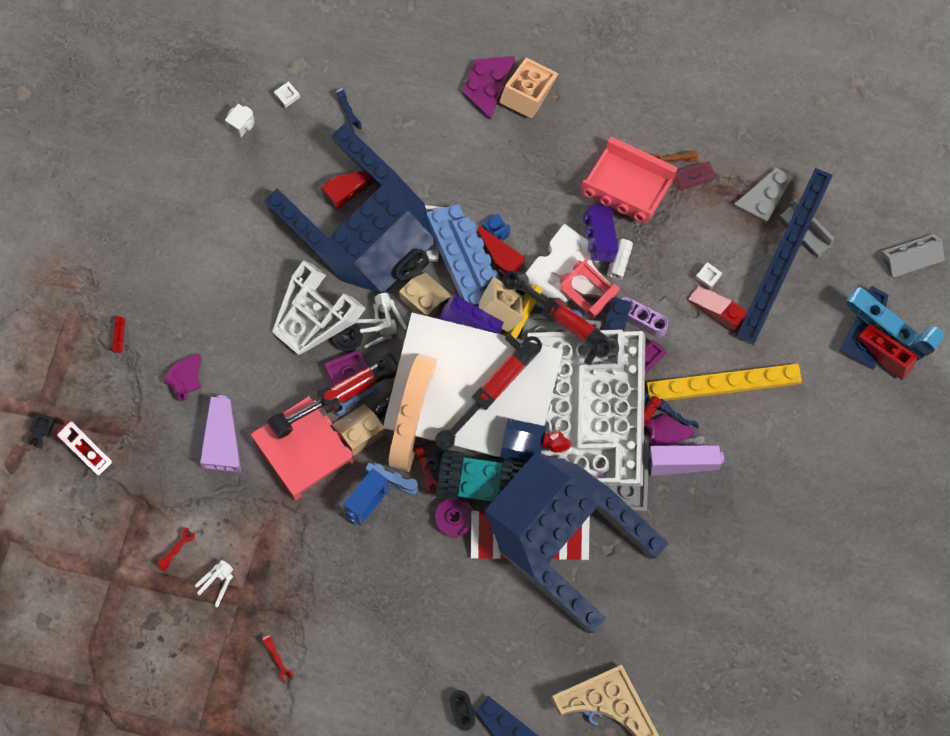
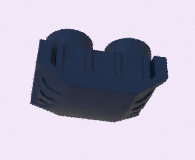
[500,418,546,462]

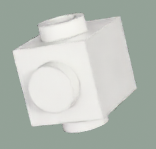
[225,104,254,137]

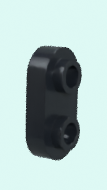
[396,249,429,283]
[450,690,475,731]

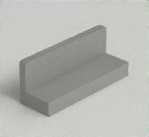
[780,199,834,258]
[882,234,945,277]

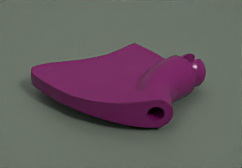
[164,354,201,401]
[644,413,694,445]

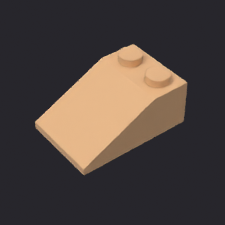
[499,58,558,119]

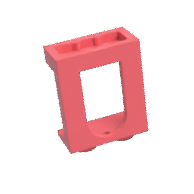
[559,258,620,320]

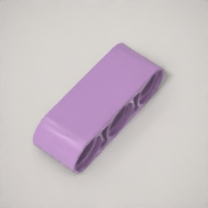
[621,297,668,337]

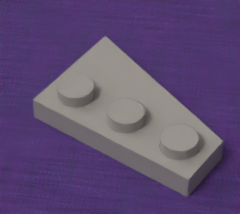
[734,168,793,224]

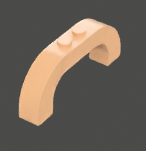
[389,354,438,472]

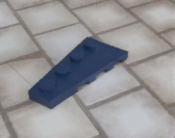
[839,286,888,370]
[476,696,538,736]

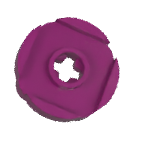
[435,498,473,538]

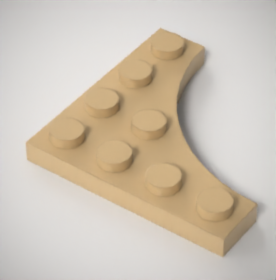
[551,665,659,736]

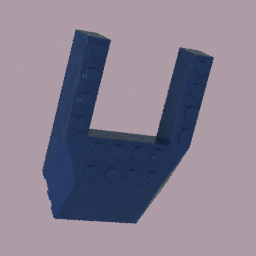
[264,123,436,294]
[484,452,669,633]

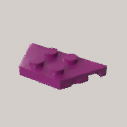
[462,56,515,120]

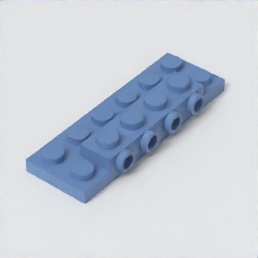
[425,204,499,308]

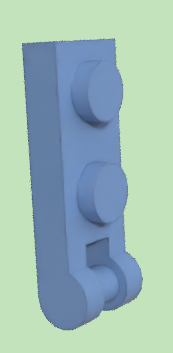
[365,463,418,495]

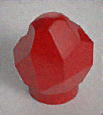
[542,430,572,453]

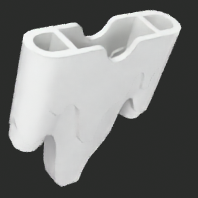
[526,224,610,303]

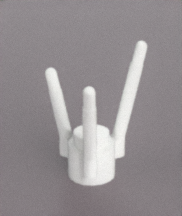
[373,293,407,333]
[355,318,397,348]
[195,560,234,607]

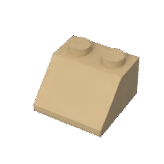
[399,273,452,318]
[479,277,523,333]
[332,404,386,456]

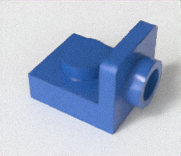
[482,214,510,241]

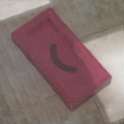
[675,161,716,191]

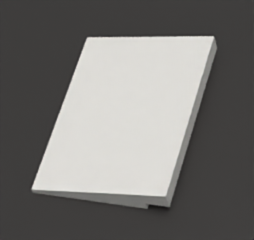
[383,313,563,464]
[524,330,645,486]

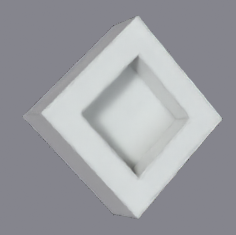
[274,81,300,108]
[695,262,722,290]

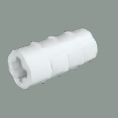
[607,239,633,280]

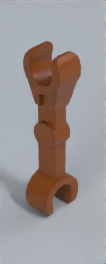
[652,150,698,163]

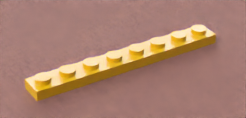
[646,364,802,401]

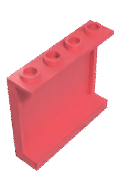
[580,137,678,225]
[251,396,354,501]

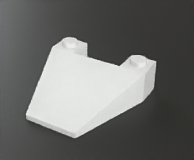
[272,260,366,355]

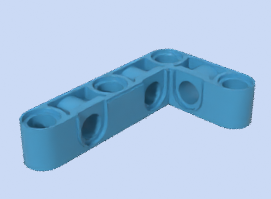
[845,287,945,361]

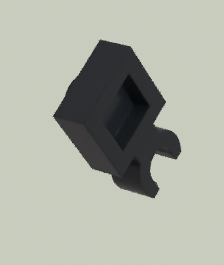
[27,412,56,449]

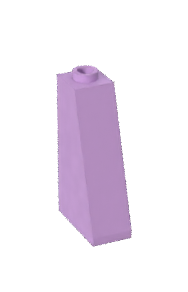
[200,395,241,473]
[648,446,724,476]

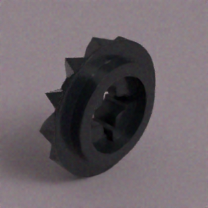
[332,324,363,352]

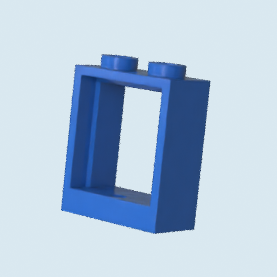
[343,468,390,526]

